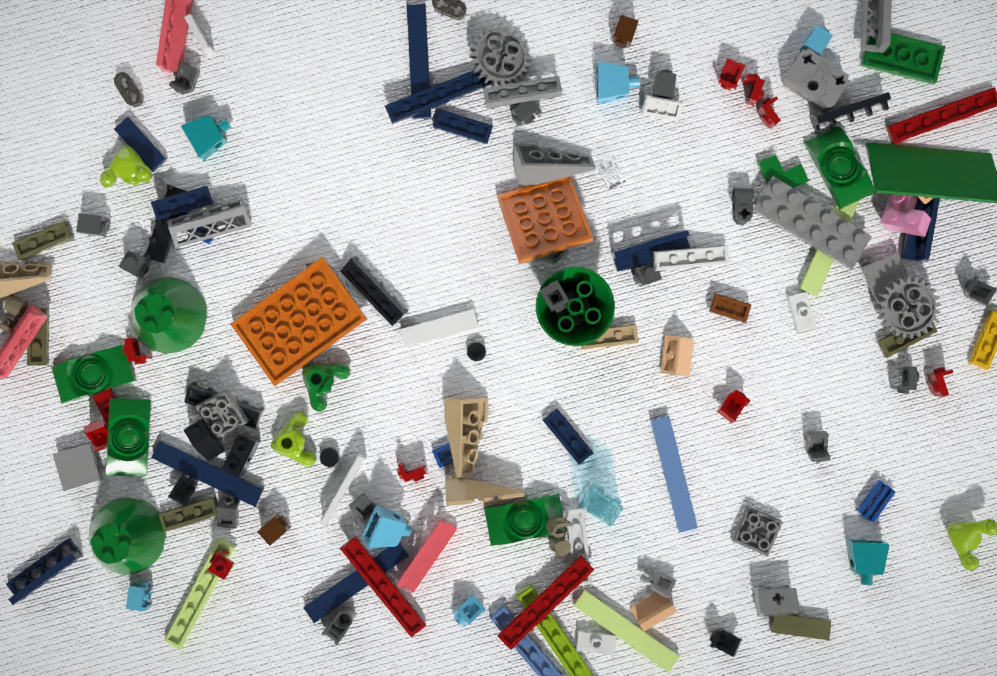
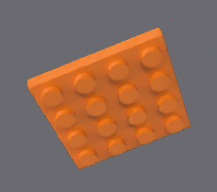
[497,176,593,264]

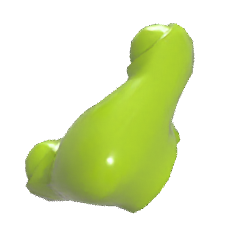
[100,145,153,188]
[270,412,317,467]
[947,519,997,571]

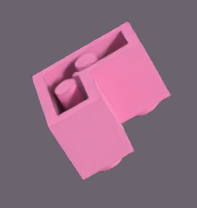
[880,194,931,237]

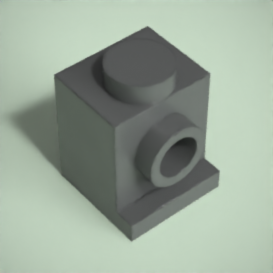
[511,101,542,126]
[539,280,569,313]

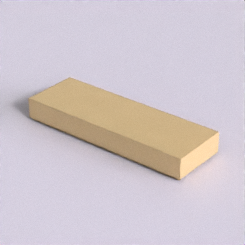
[581,324,639,350]

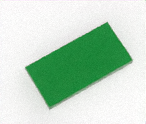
[861,28,946,85]

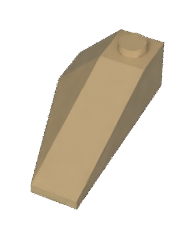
[0,261,52,298]
[444,397,488,478]
[445,474,525,506]

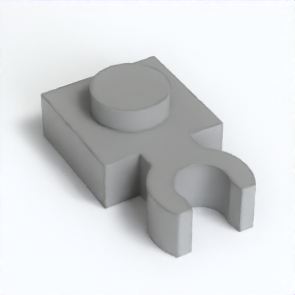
[639,566,677,598]

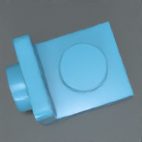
[452,594,486,626]

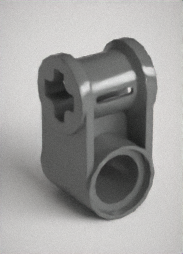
[732,187,754,225]
[321,606,356,646]

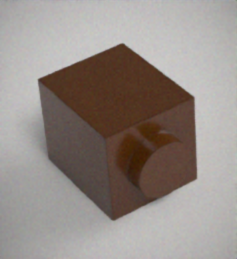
[612,15,639,48]
[257,514,291,546]

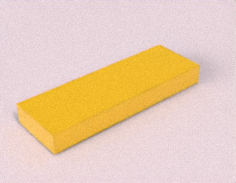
[968,310,997,370]

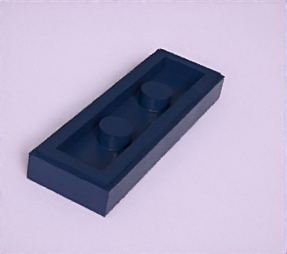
[433,109,493,145]
[114,117,167,172]
[150,186,214,220]
[543,408,593,465]

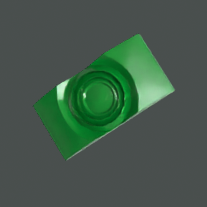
[804,127,875,210]
[51,345,136,404]
[106,398,151,476]
[484,493,566,546]

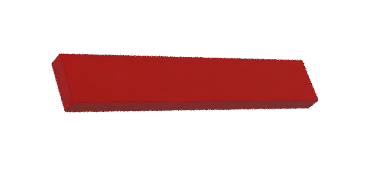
[886,87,997,144]
[340,535,426,637]
[497,555,595,650]

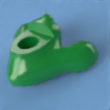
[302,363,351,412]

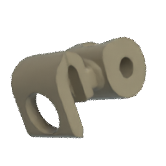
[0,295,28,333]
[546,516,572,556]

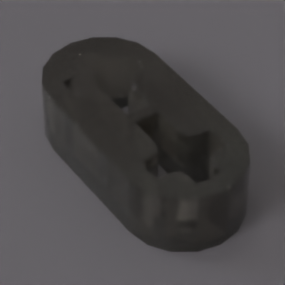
[432,0,467,20]
[114,72,144,107]

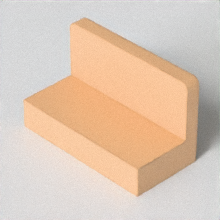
[661,335,694,377]
[630,592,677,632]

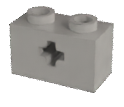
[754,585,800,617]

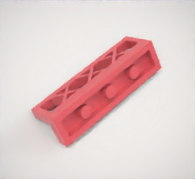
[156,0,193,73]
[0,305,48,378]
[396,518,457,593]

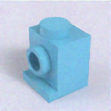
[126,580,152,611]

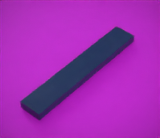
[407,4,432,120]
[385,64,492,125]
[151,440,264,507]
[303,542,409,623]

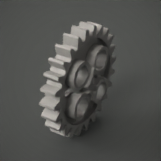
[469,26,531,87]
[876,276,941,339]

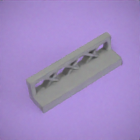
[860,0,892,53]
[483,75,563,108]
[167,199,251,248]

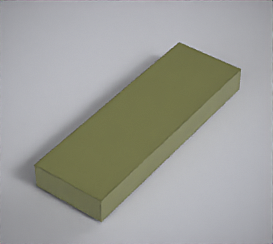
[12,220,74,261]
[27,308,49,366]
[876,320,938,358]
[158,496,218,532]
[770,615,832,640]

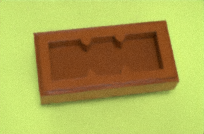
[708,293,752,323]

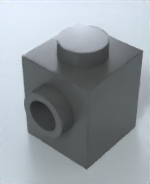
[118,250,152,278]

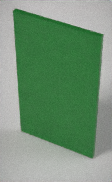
[866,142,997,204]

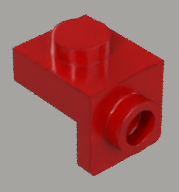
[718,58,745,90]
[742,73,765,106]
[757,96,781,129]
[123,338,152,365]
[927,366,954,397]
[717,389,751,423]
[83,420,108,452]
[396,462,428,482]
[208,549,234,580]

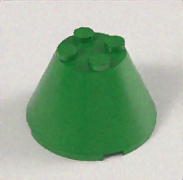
[536,267,615,346]
[130,277,208,353]
[89,498,166,575]

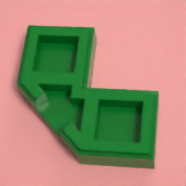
[757,155,809,188]

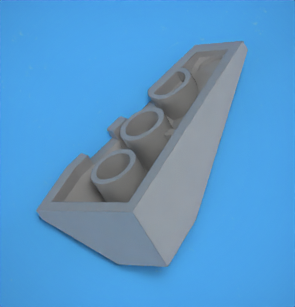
[514,143,596,186]

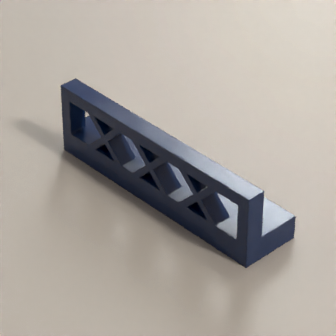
[900,197,940,262]
[611,230,690,272]
[6,538,83,605]

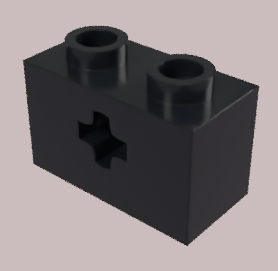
[221,433,261,478]

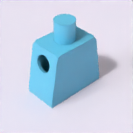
[596,62,640,103]
[362,506,412,548]

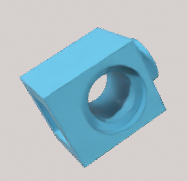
[799,25,833,56]

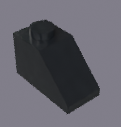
[183,419,225,461]

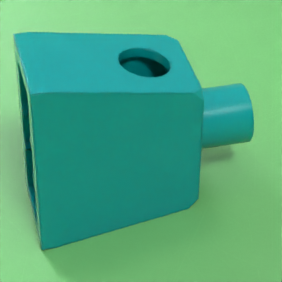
[181,115,232,161]
[846,540,889,586]

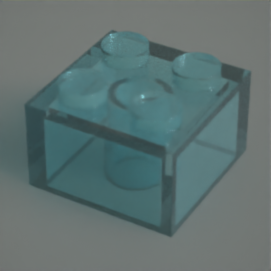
[575,482,624,527]

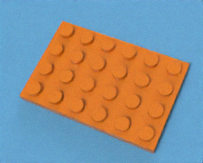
[230,257,368,386]

